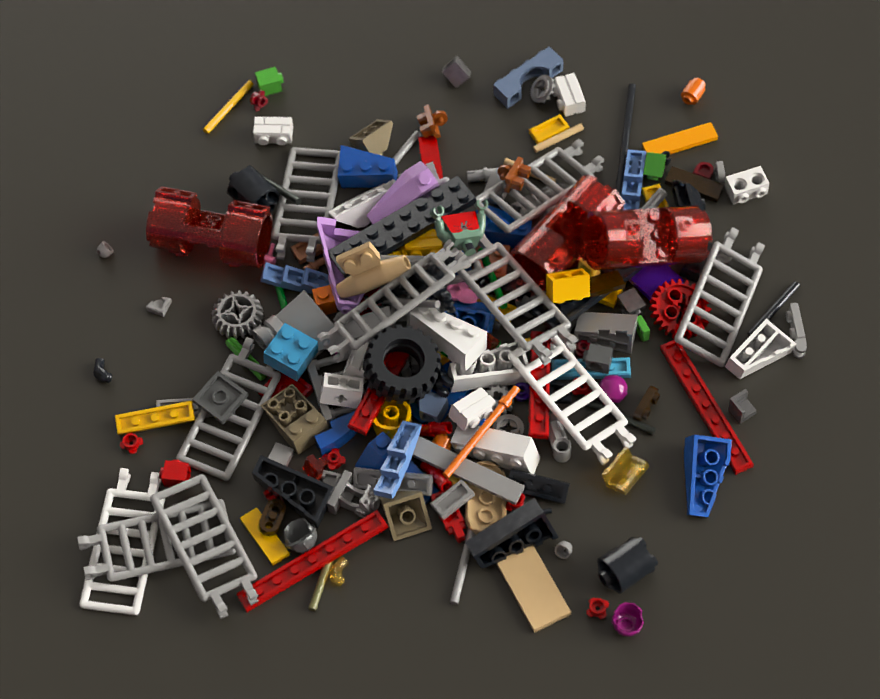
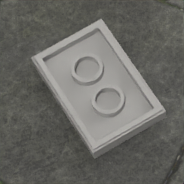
[276,290,334,359]

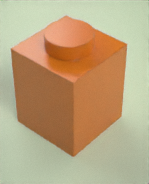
[312,285,337,315]

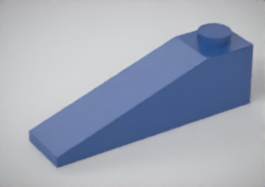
[355,431,439,505]
[684,435,732,518]

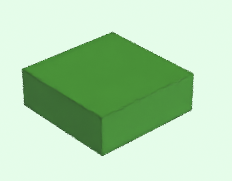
[636,315,650,342]

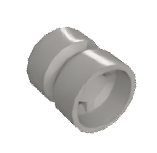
[251,315,283,350]

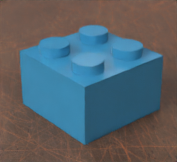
[263,323,318,381]

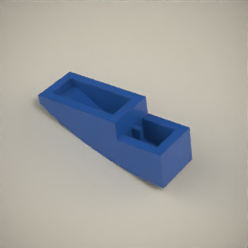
[314,411,358,456]

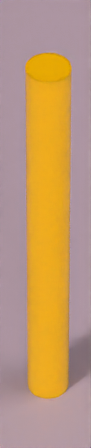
[203,80,254,134]

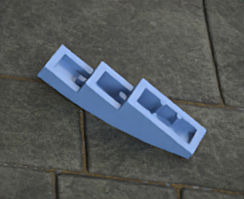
[619,149,646,219]
[260,262,330,294]
[373,421,421,499]

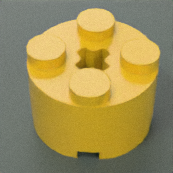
[373,400,412,439]

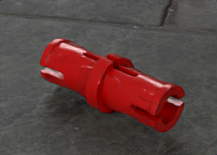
[419,421,453,437]
[420,462,452,492]

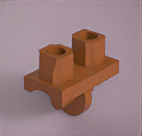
[417,104,448,139]
[497,157,531,193]

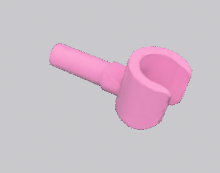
[264,243,277,265]

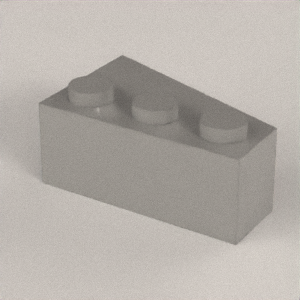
[574,312,638,354]

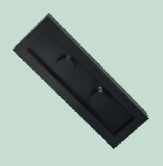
[509,469,570,504]

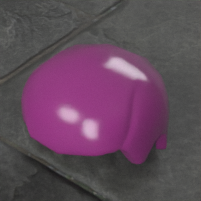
[598,375,628,403]
[612,602,644,637]

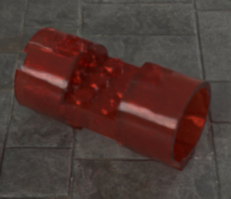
[509,175,625,291]
[146,186,273,268]
[579,205,712,270]

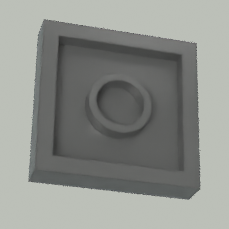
[192,371,249,424]

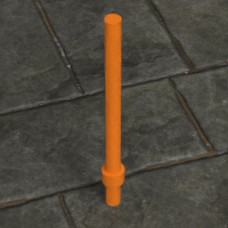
[443,385,520,478]

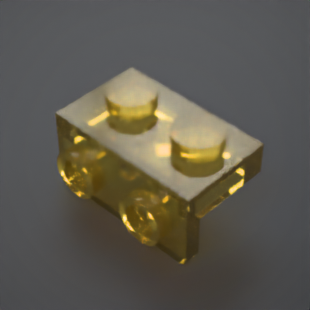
[602,447,649,495]

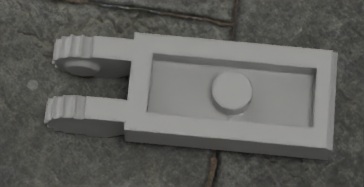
[786,303,807,359]

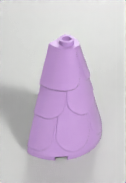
[317,216,365,314]

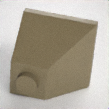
[348,119,393,156]
[379,491,432,541]

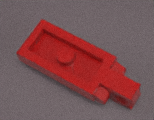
[430,491,466,543]

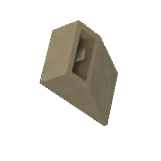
[260,384,329,455]

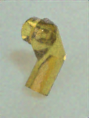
[329,556,348,586]

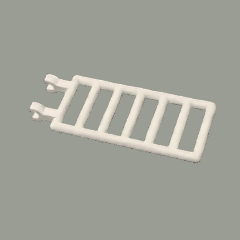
[508,330,637,465]
[79,468,165,615]

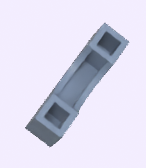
[493,47,563,109]
[366,386,449,423]

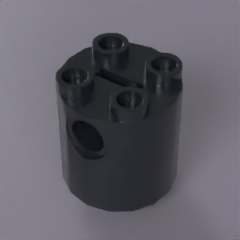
[227,165,280,219]
[597,537,658,594]

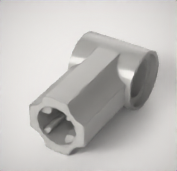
[548,420,571,463]

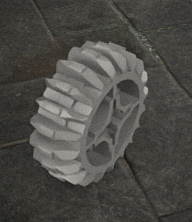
[212,290,264,340]

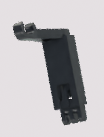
[364,268,456,313]

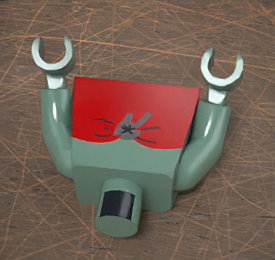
[430,199,488,256]

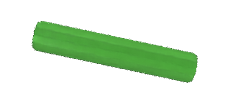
[226,337,267,381]

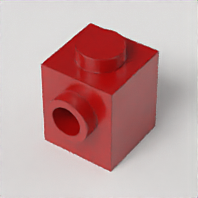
[159,459,191,490]

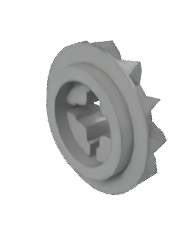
[530,75,555,103]
[492,414,524,435]

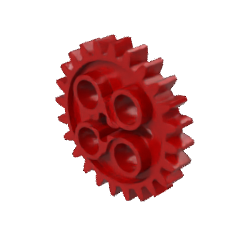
[649,278,712,339]

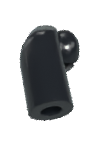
[93,358,113,383]

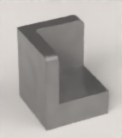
[442,56,471,88]
[728,389,757,424]

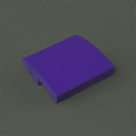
[628,257,684,300]

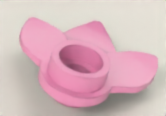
[446,282,479,304]

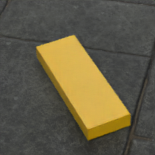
[240,507,290,566]

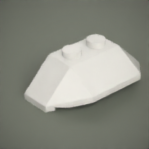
[328,179,396,228]

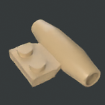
[336,241,411,298]

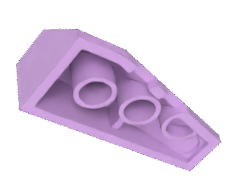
[367,161,439,225]

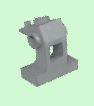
[327,470,380,518]

